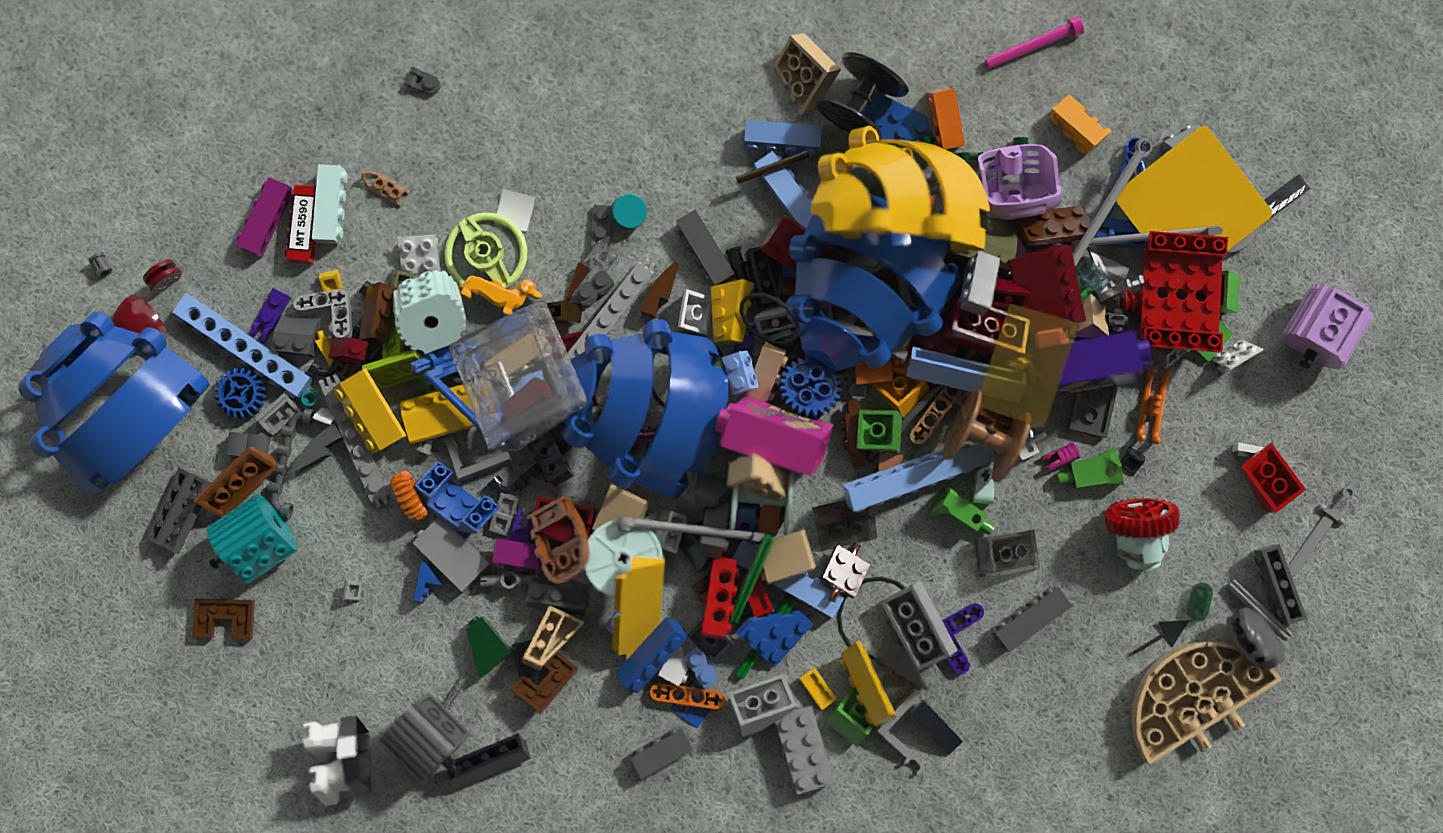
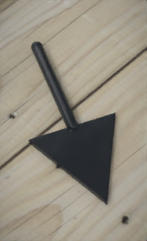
[1133,620,1190,654]

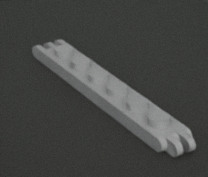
[560,258,656,365]
[319,373,390,509]

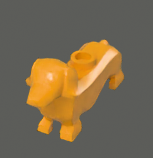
[458,276,543,317]

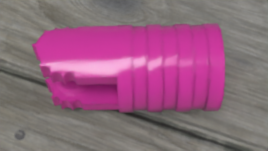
[1041,443,1080,471]

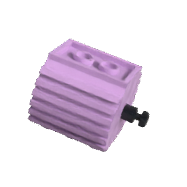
[1281,284,1374,369]

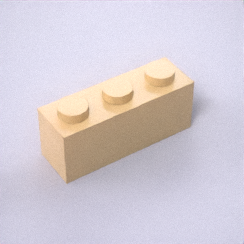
[745,342,789,403]

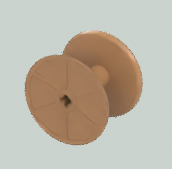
[943,389,1031,484]

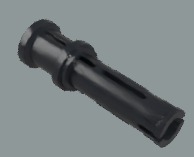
[725,246,756,303]

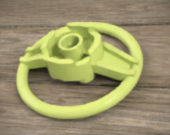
[444,213,527,289]

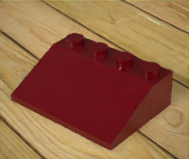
[1008,244,1086,334]

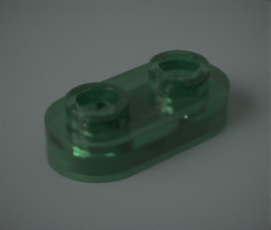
[1187,583,1213,621]

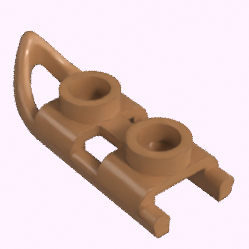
[361,171,410,207]

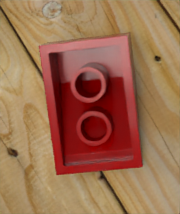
[1240,443,1306,513]

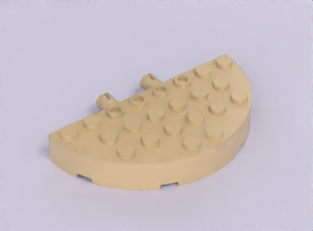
[1131,641,1282,765]

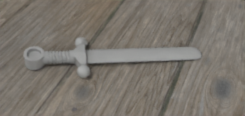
[1288,487,1354,576]

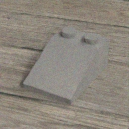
[728,674,797,737]

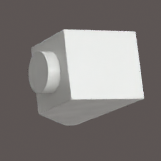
[658,646,690,686]

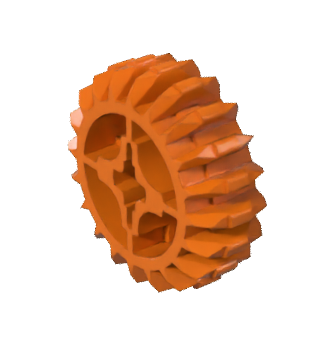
[390,471,429,522]

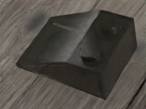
[974,530,1040,577]

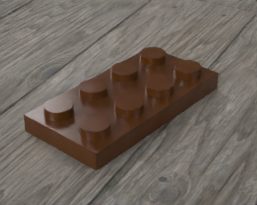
[1013,206,1098,246]

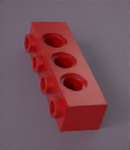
[701,557,740,641]

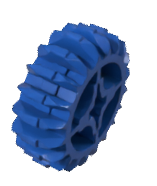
[213,368,267,419]

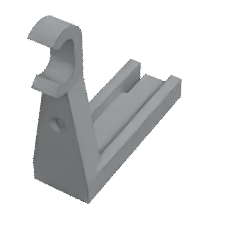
[1087,246,1144,303]
[441,433,513,482]
[874,687,924,775]

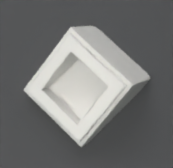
[313,408,336,426]

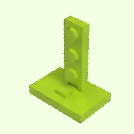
[362,308,429,389]

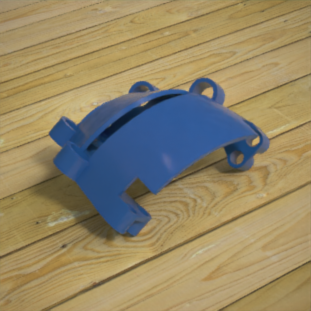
[786,194,962,371]
[19,312,209,495]
[552,319,728,498]

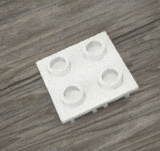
[397,235,440,274]
[1211,341,1263,373]

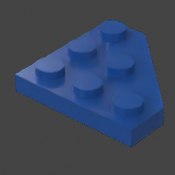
[865,93,933,141]
[736,610,813,667]

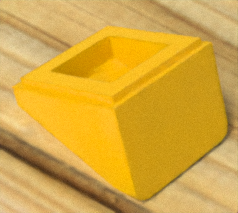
[319,270,342,292]

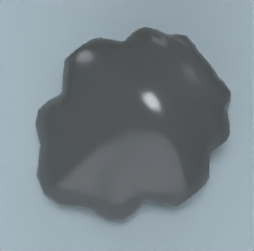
[1226,607,1285,669]

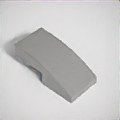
[489,493,520,536]

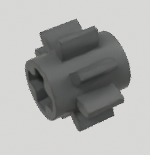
[1106,309,1128,332]

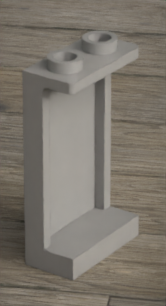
[413,516,492,592]

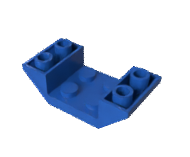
[414,461,500,534]

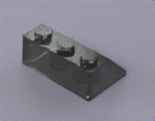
[812,500,877,551]

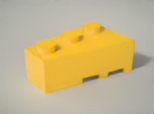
[711,279,755,346]

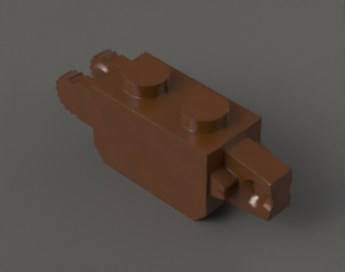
[841,399,868,467]

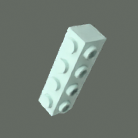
[312,164,348,244]

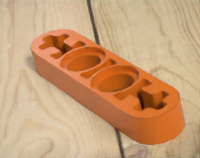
[650,683,726,709]

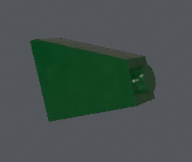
[466,616,513,678]

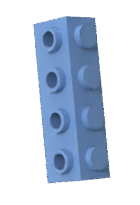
[744,120,822,156]

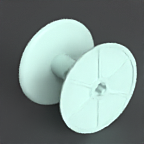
[730,453,794,536]
[585,520,665,597]

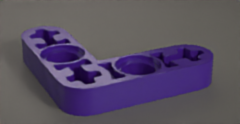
[942,603,984,674]

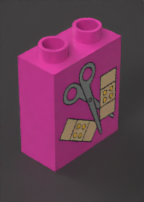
[715,395,834,476]

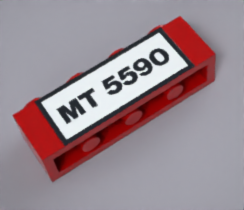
[284,185,316,264]

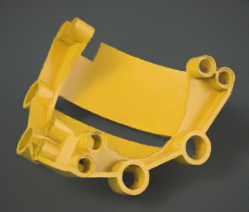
[811,126,990,253]

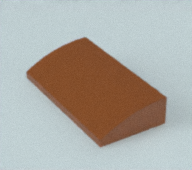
[194,447,278,517]

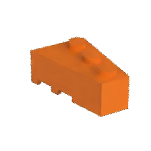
[926,88,965,150]

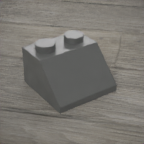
[271,316,320,357]

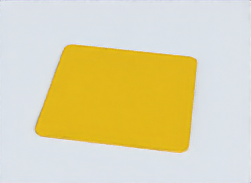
[1116,126,1272,250]

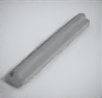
[1227,580,1292,641]

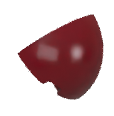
[112,295,167,334]

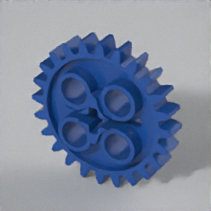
[779,356,842,418]

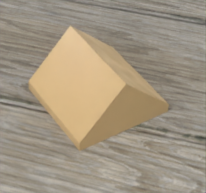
[1069,293,1109,338]

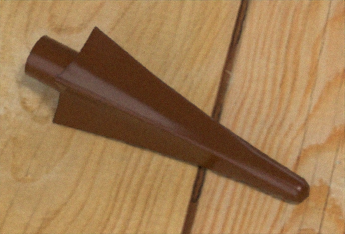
[564,257,592,302]

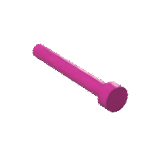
[985,16,1084,69]

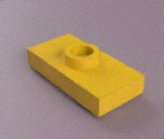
[799,667,837,711]

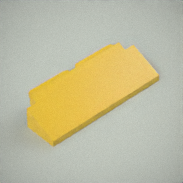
[612,556,664,660]

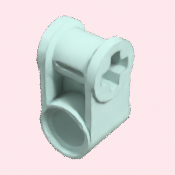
[972,467,994,505]

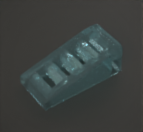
[1076,255,1111,293]

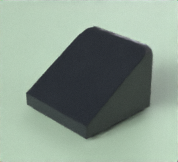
[1120,446,1146,476]

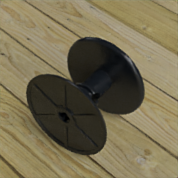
[815,52,909,140]

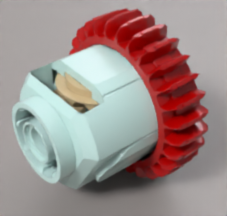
[1105,497,1180,570]

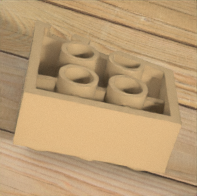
[774,33,841,116]

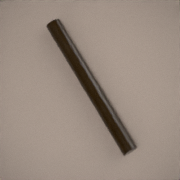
[736,150,809,184]

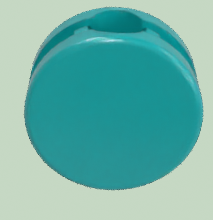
[610,193,647,230]

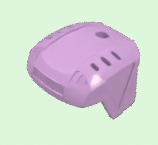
[978,144,1061,220]

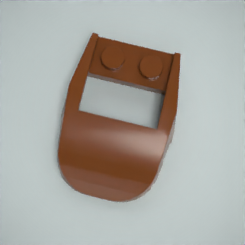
[527,496,590,583]

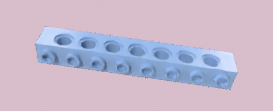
[172,293,314,398]

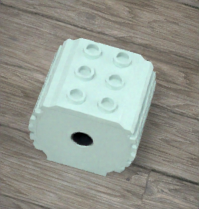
[393,270,466,354]

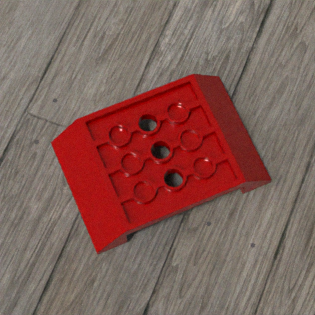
[1139,231,1228,353]

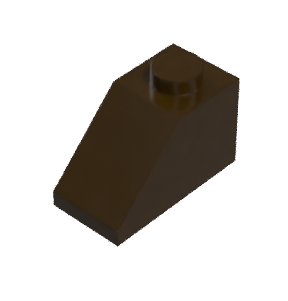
[539,301,582,324]

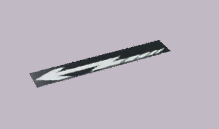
[1259,174,1311,227]

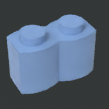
[685,647,718,688]

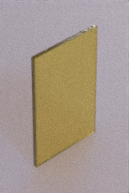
[980,304,1079,427]

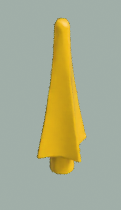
[315,330,338,375]

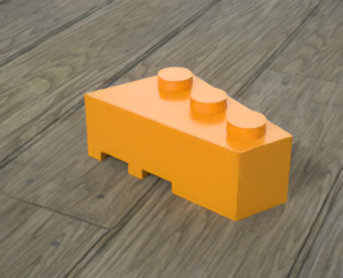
[1049,94,1111,156]

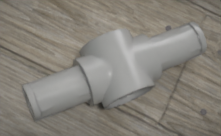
[480,571,540,589]

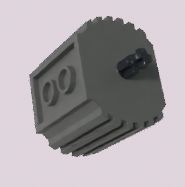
[379,693,471,783]

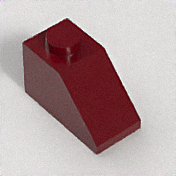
[991,278,1030,311]
[328,338,371,366]

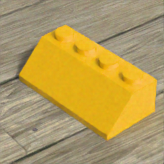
[332,368,406,454]
[400,381,484,444]
[840,640,897,727]

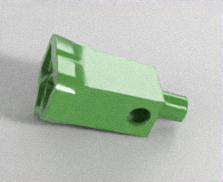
[1057,447,1124,489]
[931,487,995,535]

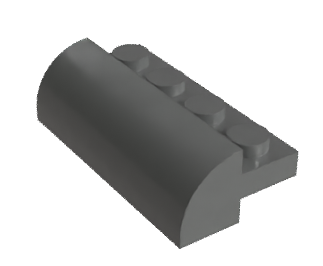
[146,468,211,554]

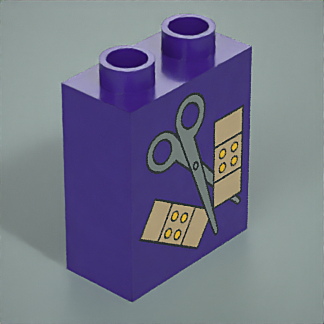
[1038,331,1152,398]

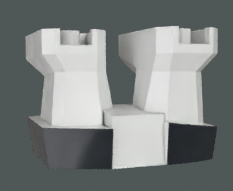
[303,716,371,806]

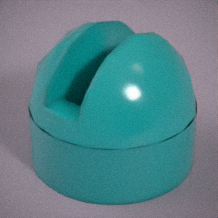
[301,390,317,406]

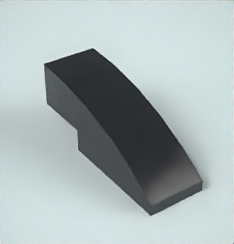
[909,699,963,755]

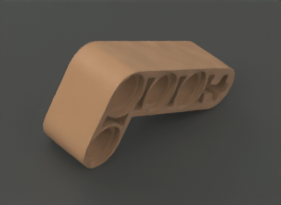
[908,386,971,446]

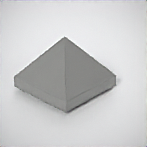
[342,580,362,601]

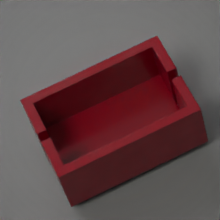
[529,497,596,542]

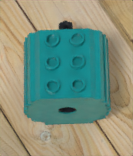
[206,494,298,584]

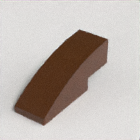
[640,262,679,318]

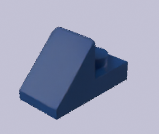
[414,562,443,602]

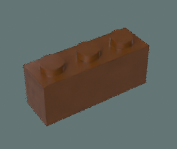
[359,282,396,346]

